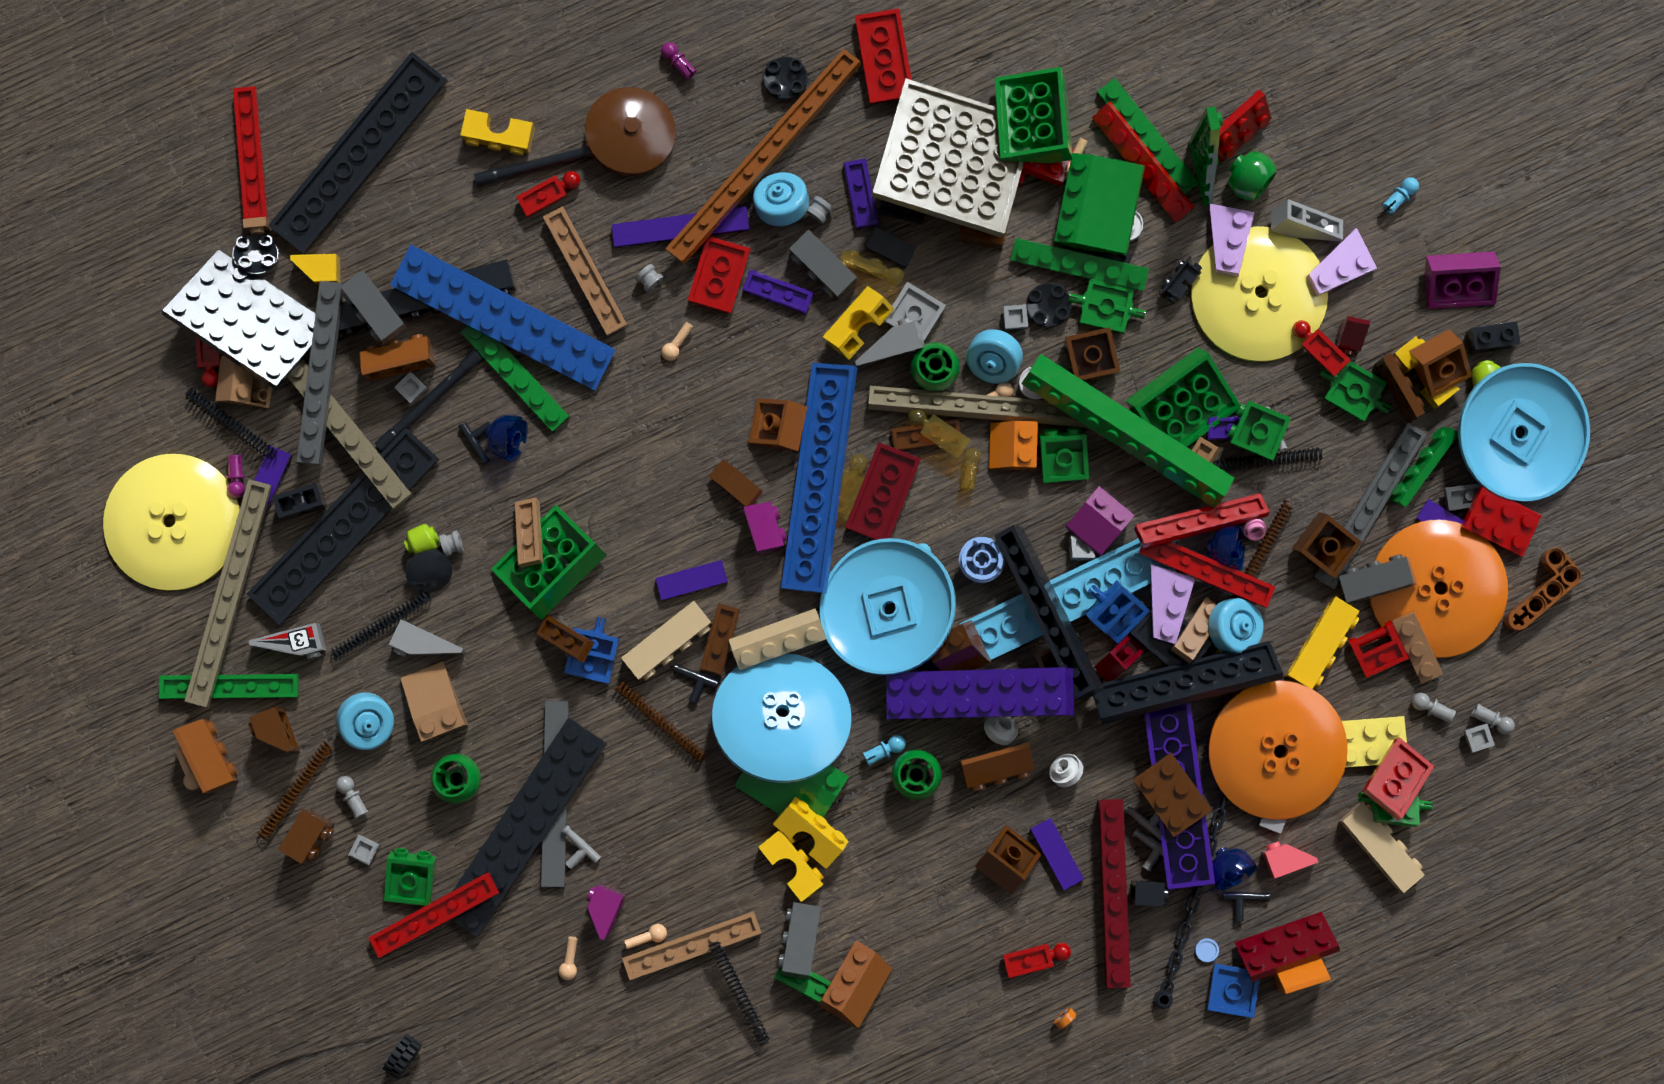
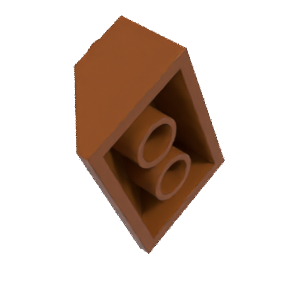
[360,334,436,382]
[172,719,238,793]
[959,742,1035,791]
[818,940,892,1029]

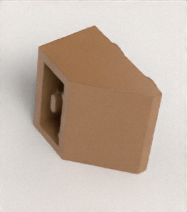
[215,356,272,408]

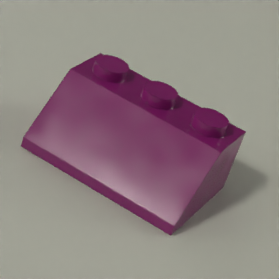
[1424,251,1501,309]

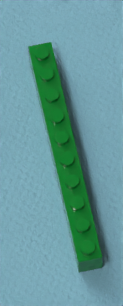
[1021,354,1234,508]

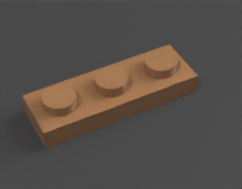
[515,497,543,568]
[1171,597,1217,663]
[1393,611,1443,684]

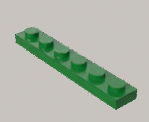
[1096,78,1199,195]
[1011,238,1149,291]
[460,326,570,432]
[159,674,299,699]

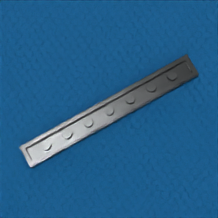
[1313,423,1427,590]
[541,701,569,887]

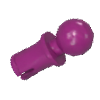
[661,42,697,81]
[226,455,245,499]

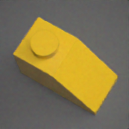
[290,254,340,286]

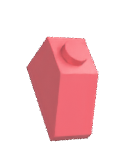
[1262,841,1318,879]

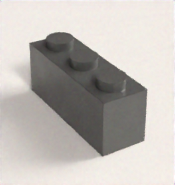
[789,229,857,300]
[340,270,407,344]
[1339,554,1417,604]
[778,902,821,980]

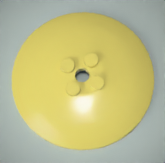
[1191,227,1328,362]
[103,454,240,591]

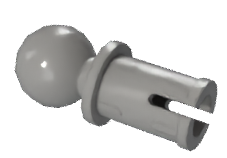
[1412,693,1456,724]
[1471,703,1515,735]
[336,776,368,819]

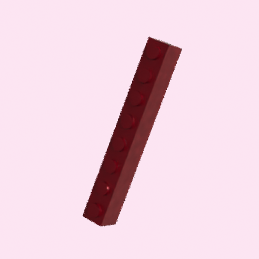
[1097,799,1131,988]

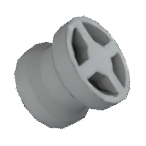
[806,196,834,224]
[635,264,664,292]
[439,530,464,557]

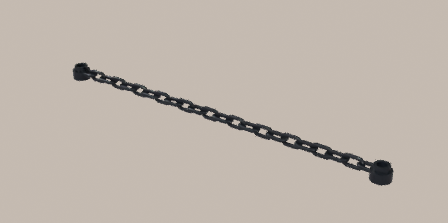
[1154,790,1229,1009]

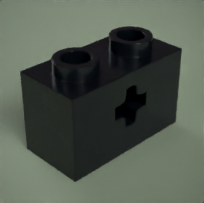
[1466,321,1521,354]
[272,483,328,521]
[1131,880,1168,907]

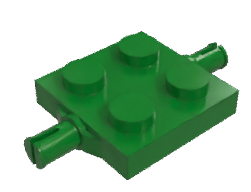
[1068,279,1146,334]
[1319,361,1392,422]
[1358,792,1433,827]

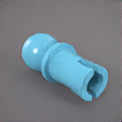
[1382,177,1419,215]
[863,735,906,766]

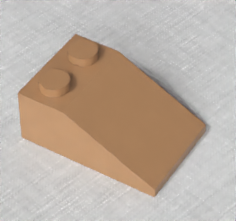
[400,661,468,742]

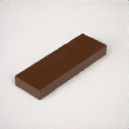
[891,419,962,451]
[700,603,741,676]
[536,615,595,663]

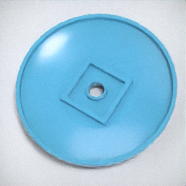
[1458,363,1590,501]
[820,538,956,675]
[712,653,851,783]

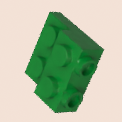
[1227,400,1291,461]
[1039,427,1089,483]
[384,848,437,906]

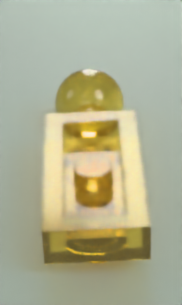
[840,250,904,286]
[908,409,971,460]
[837,454,868,520]

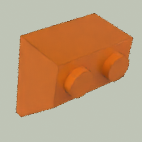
[989,421,1038,471]
[1274,958,1331,994]

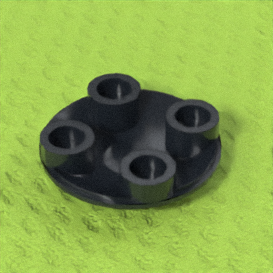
[763,57,808,100]
[232,234,279,274]
[1026,283,1072,328]
[406,549,452,592]

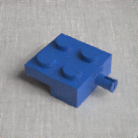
[1085,580,1150,644]
[564,617,620,684]

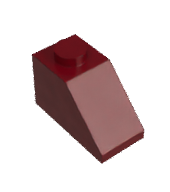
[1336,316,1370,357]
[1094,634,1146,682]

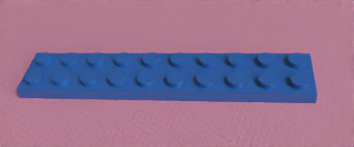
[390,244,616,390]
[781,363,858,594]

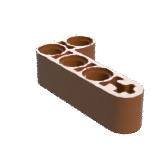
[1503,547,1582,631]

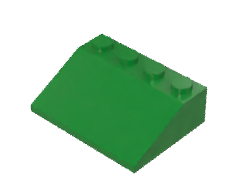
[995,67,1073,164]
[1054,153,1145,255]
[1125,347,1240,447]
[491,505,606,620]
[734,765,849,835]

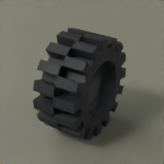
[382,1034,422,1080]

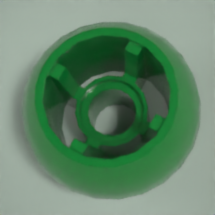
[1228,151,1277,201]
[910,342,960,392]
[891,750,942,800]
[430,754,481,804]

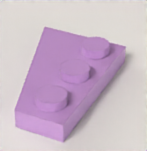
[1209,203,1254,277]
[1306,228,1377,297]
[1150,565,1195,644]

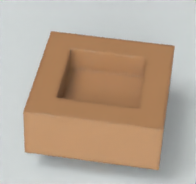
[243,217,271,235]
[1192,437,1221,463]

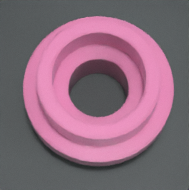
[1243,519,1266,541]

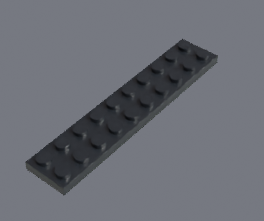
[268,52,448,255]
[246,428,440,626]
[451,717,608,937]

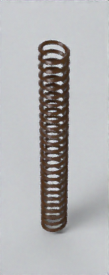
[1230,500,1294,599]
[614,681,707,763]
[257,740,332,840]

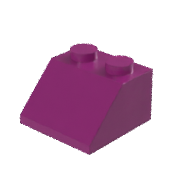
[1065,486,1135,556]
[743,502,788,555]
[586,884,626,940]

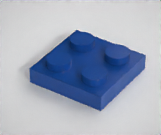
[1207,963,1260,1018]

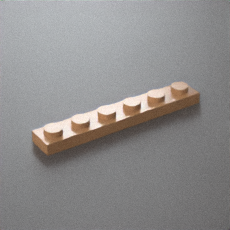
[543,206,628,336]
[622,911,762,980]

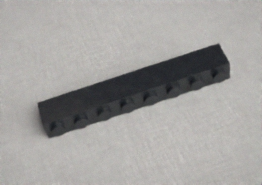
[338,259,516,336]
[994,525,1104,700]

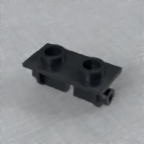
[1161,256,1202,304]

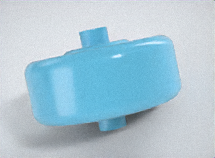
[753,172,809,226]
[966,329,1023,384]
[1208,598,1264,653]
[336,693,394,750]

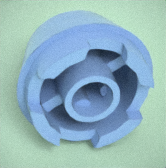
[959,537,1005,583]

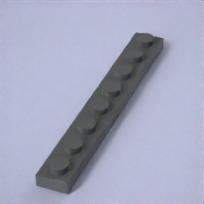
[297,281,344,465]

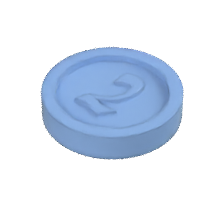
[1195,938,1219,962]

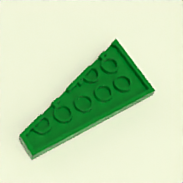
[1189,106,1223,207]

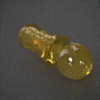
[960,448,982,492]

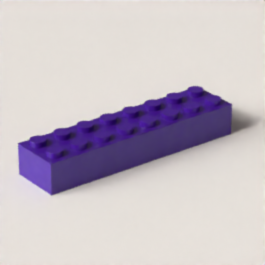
[886,667,1074,720]
[1145,702,1215,890]

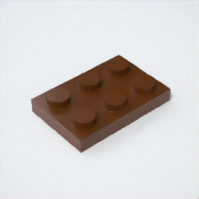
[1374,353,1425,423]
[1133,753,1213,837]

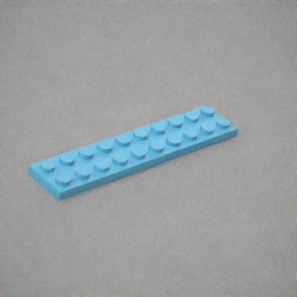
[959,539,1177,660]

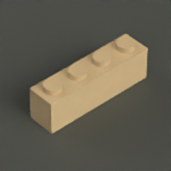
[622,601,712,681]
[729,609,826,670]
[1339,803,1425,893]

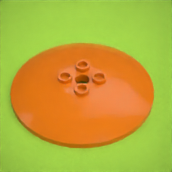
[1370,520,1508,658]
[1208,680,1348,820]

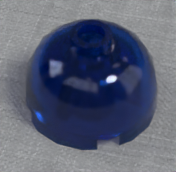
[485,414,528,461]
[1207,526,1245,571]
[1212,847,1258,891]

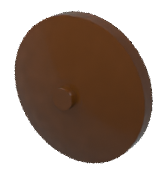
[585,87,676,176]

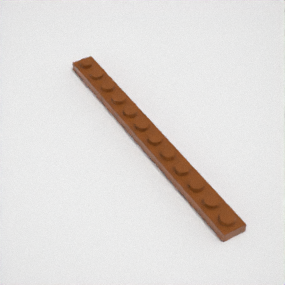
[665,49,861,265]

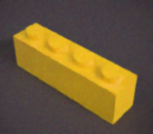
[1285,596,1359,689]

